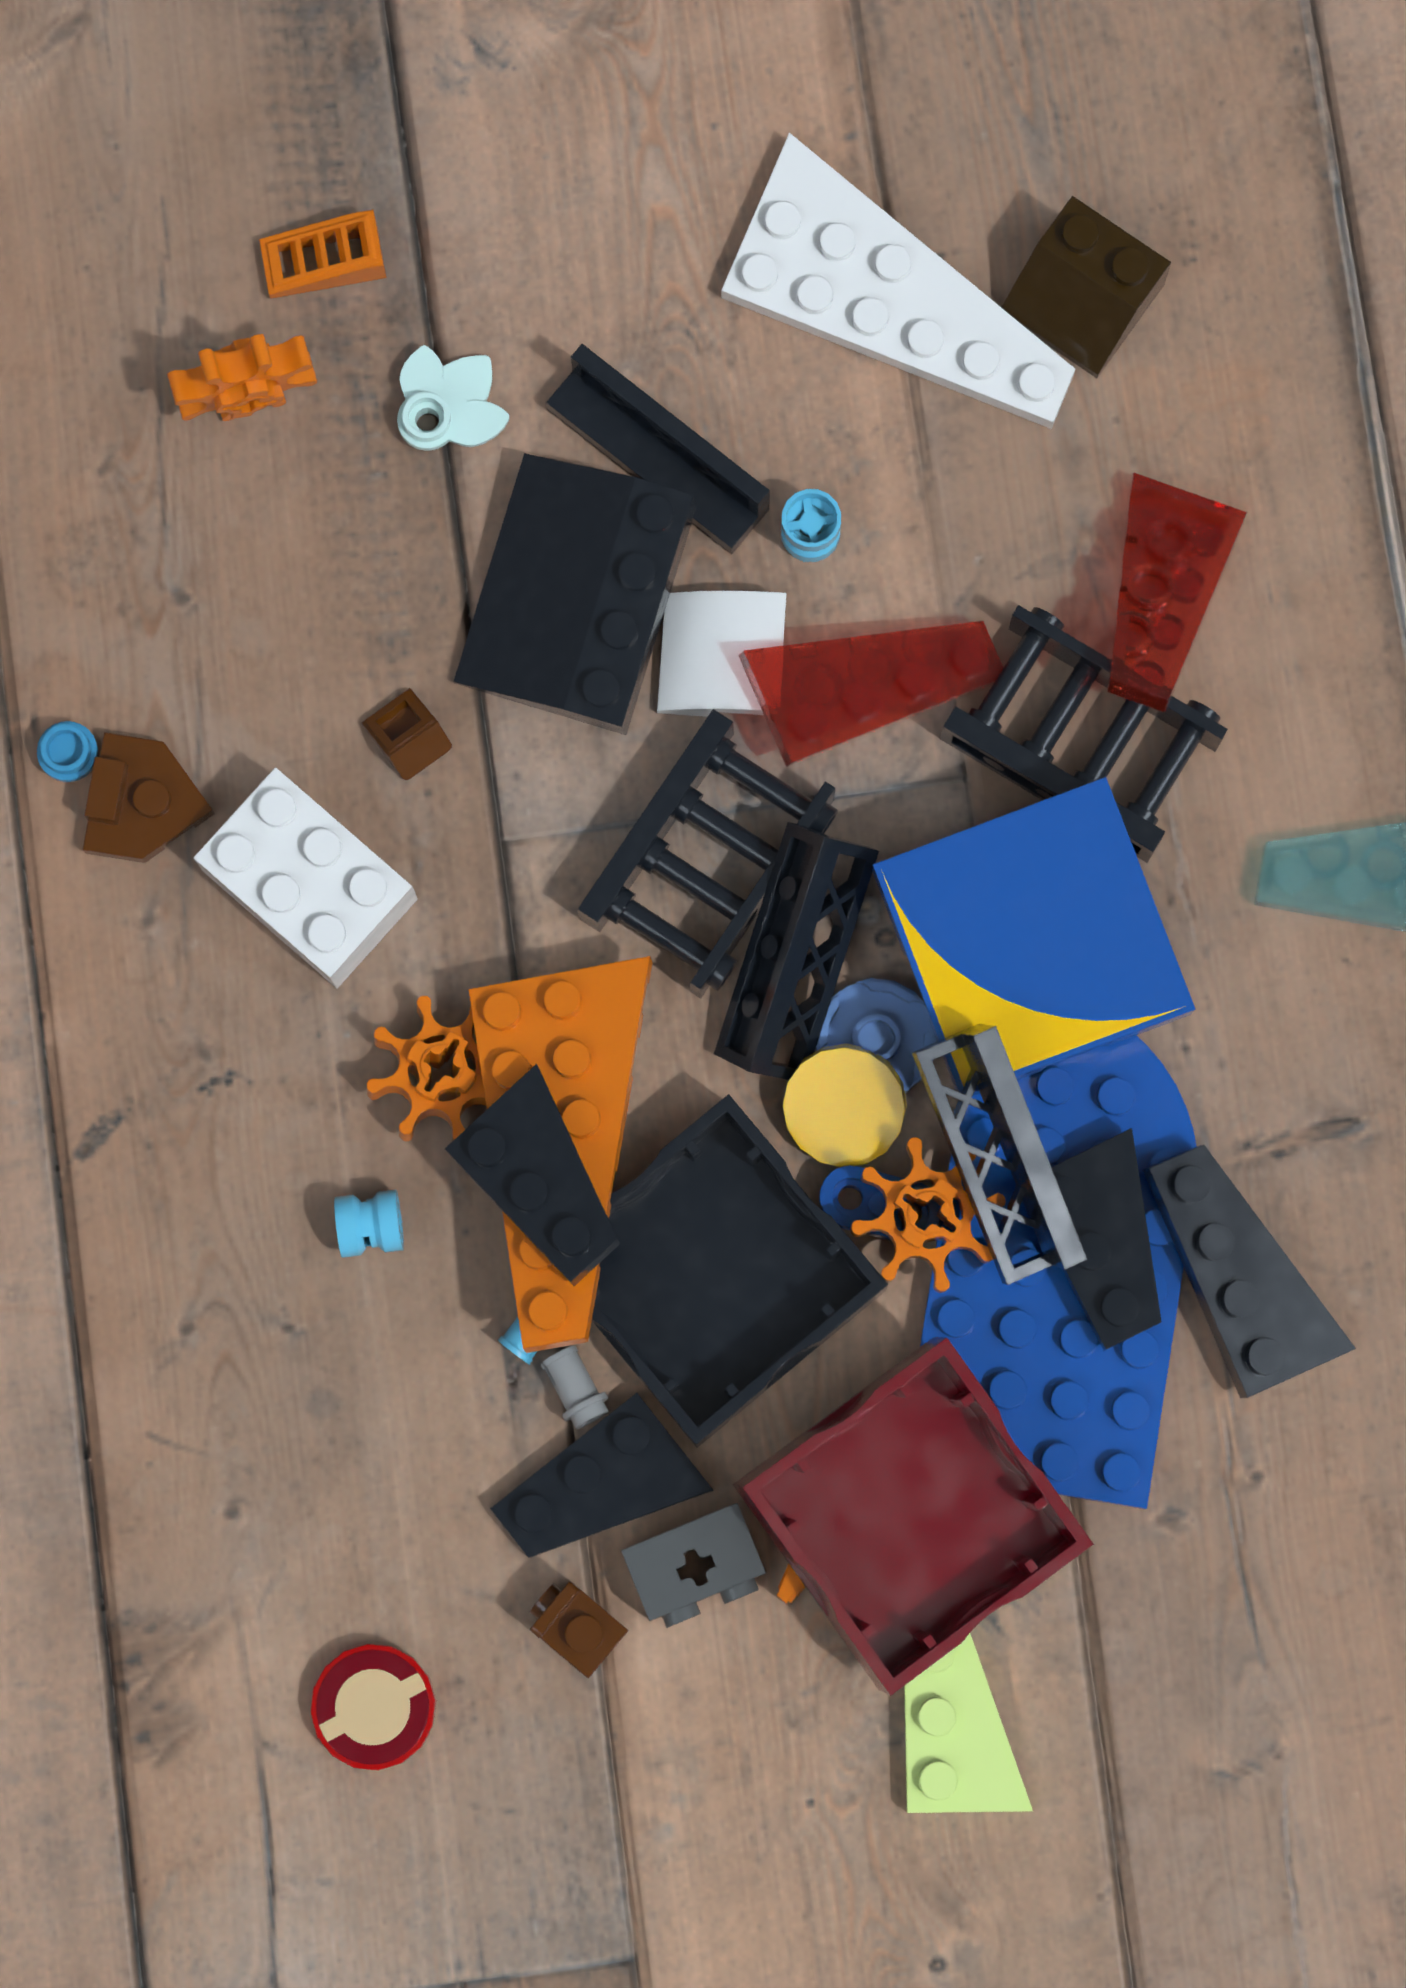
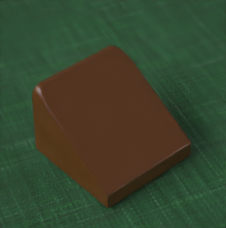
[362,688,452,780]

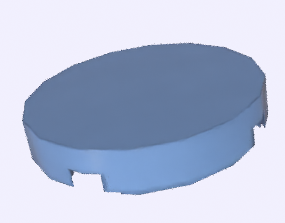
[816,978,936,1093]

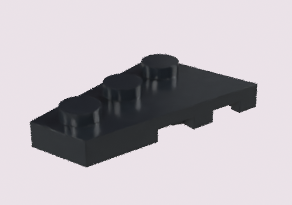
[445,1064,620,1286]
[1051,1128,1162,1351]
[490,1393,714,1558]

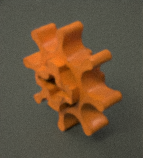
[167,334,318,421]
[367,996,486,1141]
[850,1137,1006,1293]

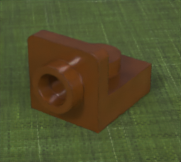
[529,1581,629,1679]

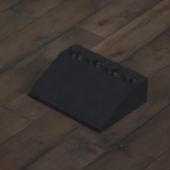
[453,453,697,735]

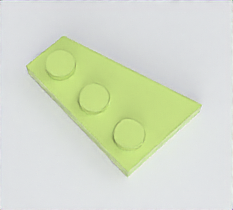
[904,1633,1033,1813]

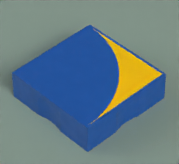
[873,777,1196,1097]

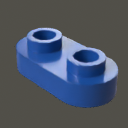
[819,1165,941,1241]

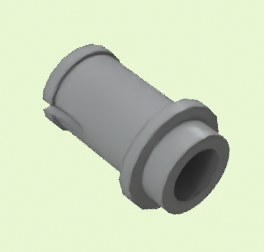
[540,1345,609,1429]

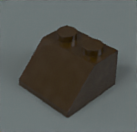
[1001,196,1171,378]

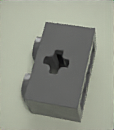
[621,1503,766,1628]

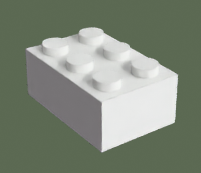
[193,767,418,989]

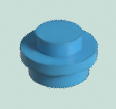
[37,721,98,782]

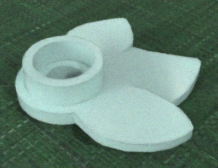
[397,345,510,451]

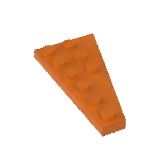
[469,956,653,1353]

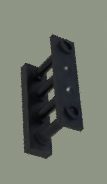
[940,605,1228,863]
[578,709,838,999]

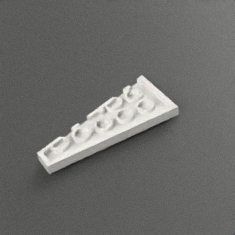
[721,133,1075,429]

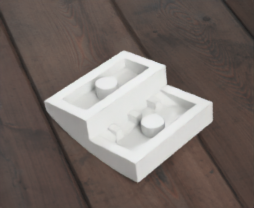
[657,591,786,717]

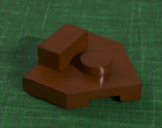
[83,732,215,863]

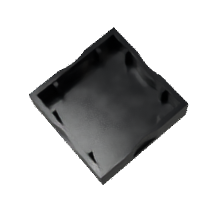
[592,1094,888,1448]

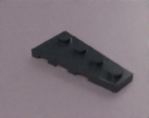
[1142,1144,1356,1398]

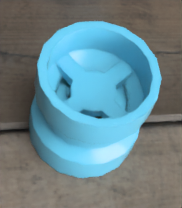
[781,489,841,562]
[334,1189,404,1258]

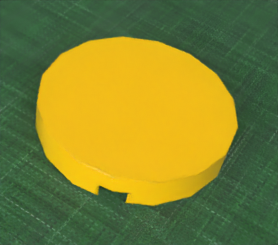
[783,1043,907,1167]

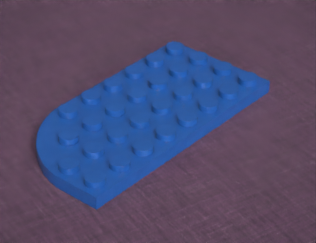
[920,1035,1196,1509]

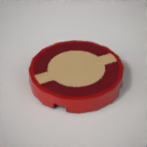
[311,1644,437,1770]

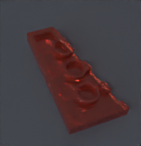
[1107,473,1247,713]
[738,621,1003,767]

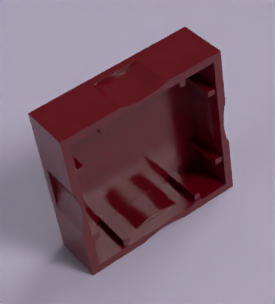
[733,1337,1094,1696]

